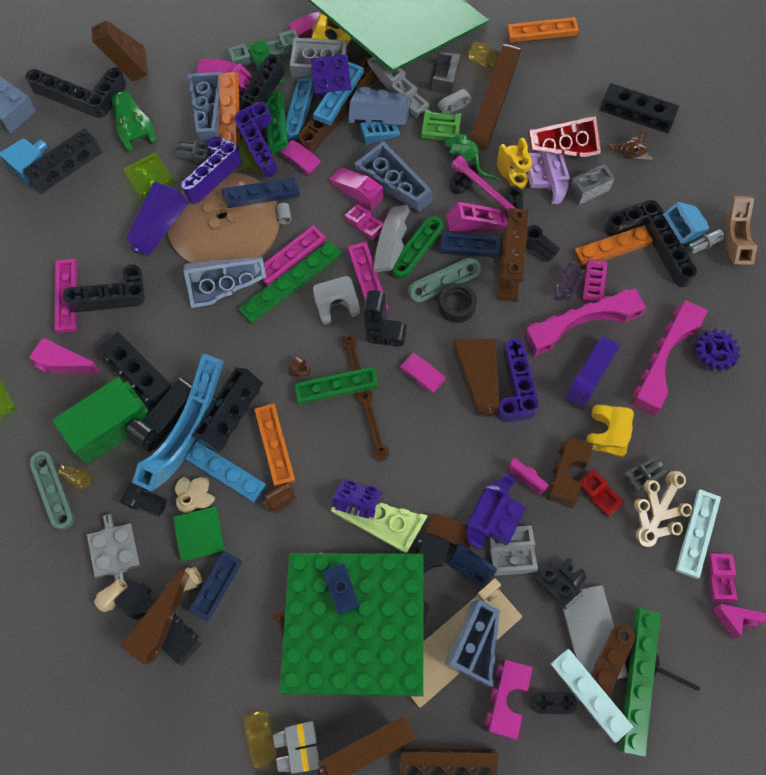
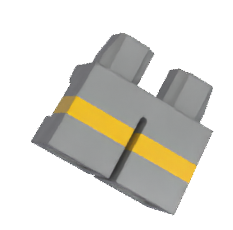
[273,721,321,774]

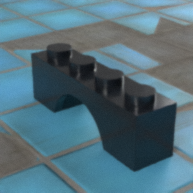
[415,534,450,625]
[114,581,202,665]

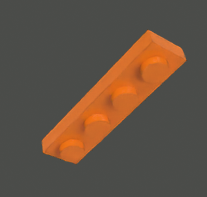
[507,17,579,43]
[219,72,240,148]
[574,225,653,268]
[254,403,296,488]

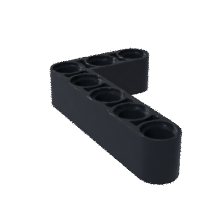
[25,67,126,118]
[604,200,697,287]

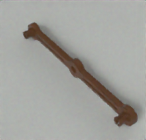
[342,335,389,461]

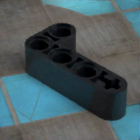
[239,54,285,111]
[63,264,145,313]
[363,290,407,347]
[126,377,193,452]

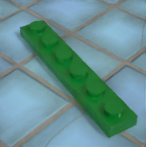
[239,240,342,325]
[619,608,661,757]

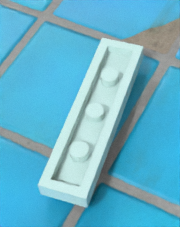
[675,489,721,579]
[550,649,633,743]

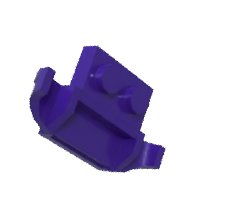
[466,474,526,551]

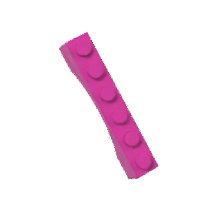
[524,288,646,357]
[632,300,708,416]

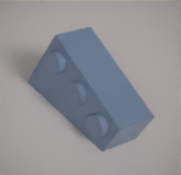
[348,87,411,125]

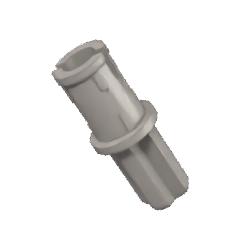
[687,229,725,254]

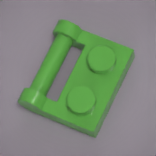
[422,110,461,141]

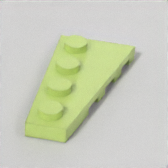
[331,503,428,554]

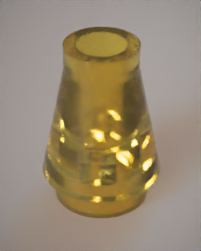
[58,465,92,489]

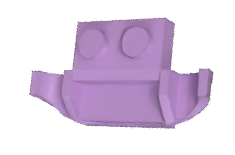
[525,151,570,204]

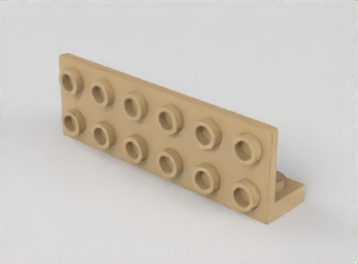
[411,578,522,707]

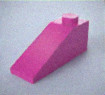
[329,167,383,212]
[446,202,507,233]
[29,338,100,374]

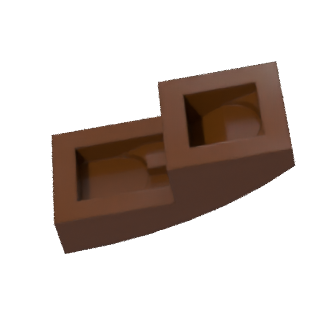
[426,513,471,550]

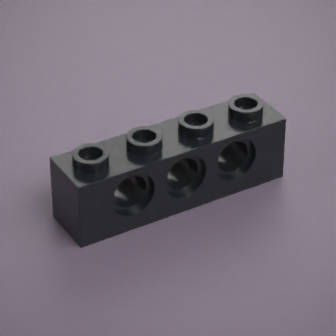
[599,83,679,134]
[23,128,102,194]
[99,332,172,406]
[191,367,263,452]

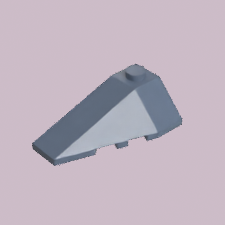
[183,257,266,308]

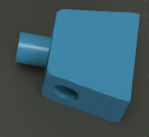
[0,139,48,184]
[663,202,709,244]

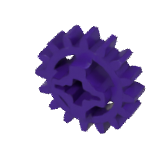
[694,328,741,372]

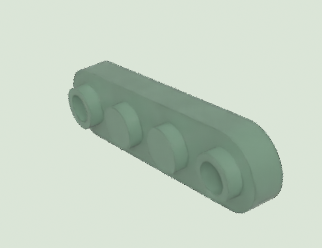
[408,258,481,302]
[30,451,75,530]

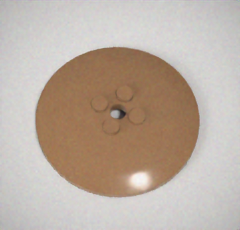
[167,172,280,263]

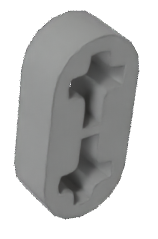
[438,89,471,114]

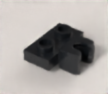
[534,558,586,610]

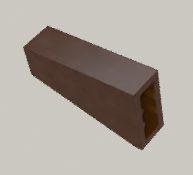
[91,20,147,82]
[454,339,499,417]
[317,716,416,775]

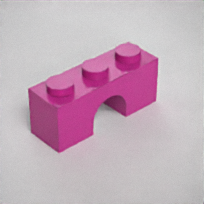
[484,660,533,740]

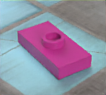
[508,458,549,496]

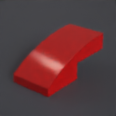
[578,469,624,518]

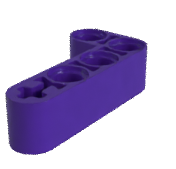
[235,102,278,177]
[181,137,242,203]
[565,336,620,409]
[497,339,539,422]

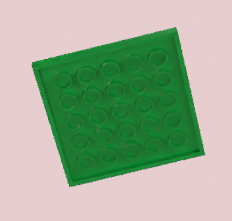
[280,553,424,697]

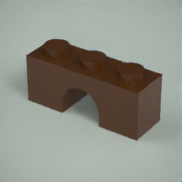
[546,436,594,508]

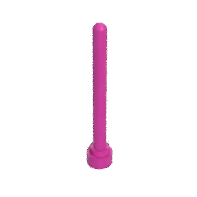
[451,156,515,211]

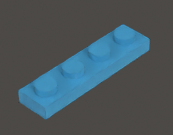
[313,62,364,126]
[286,77,315,140]
[185,441,267,504]

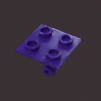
[311,54,352,98]
[332,480,383,519]

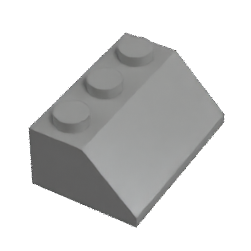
[290,38,347,81]

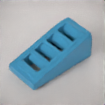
[360,121,400,145]

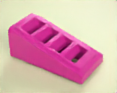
[582,260,607,302]

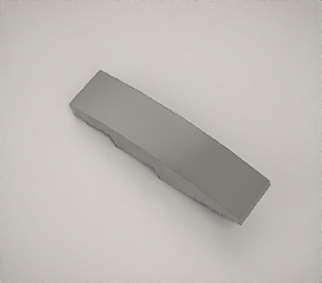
[367,56,429,118]
[373,205,410,272]

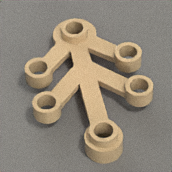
[634,471,693,547]

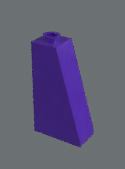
[125,181,189,256]

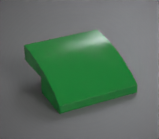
[174,506,226,561]

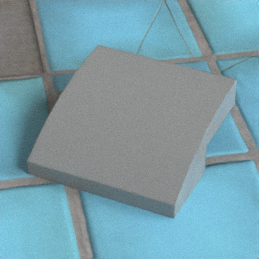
[489,525,538,576]

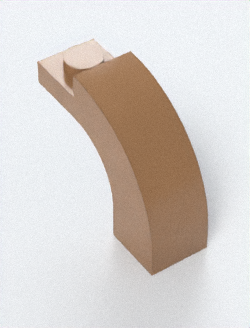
[725,196,758,265]

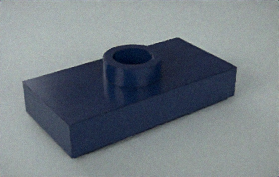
[448,544,497,588]
[323,563,360,615]

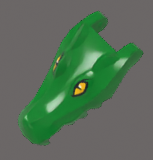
[111,91,157,153]

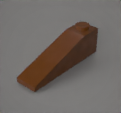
[121,569,189,665]

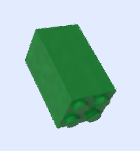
[52,377,150,465]

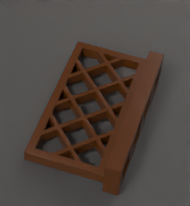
[401,748,498,775]

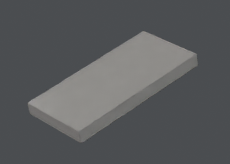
[561,585,628,679]

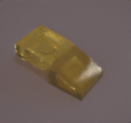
[469,42,501,69]
[243,710,277,769]

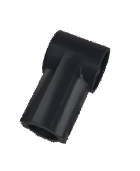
[526,225,560,262]
[120,482,167,517]

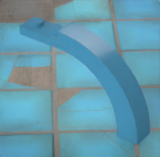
[132,354,224,491]

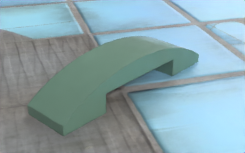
[228,29,298,65]

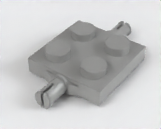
[87,514,141,582]

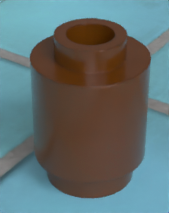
[263,484,296,514]

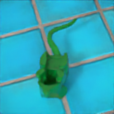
[444,134,501,181]

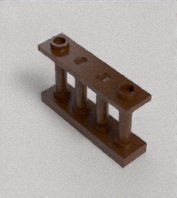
[497,208,529,302]

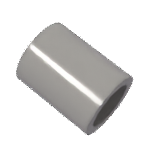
[276,203,292,225]

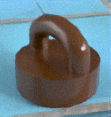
[288,356,311,377]

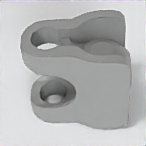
[313,276,360,325]

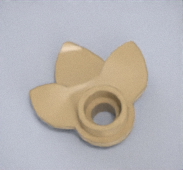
[175,477,215,513]

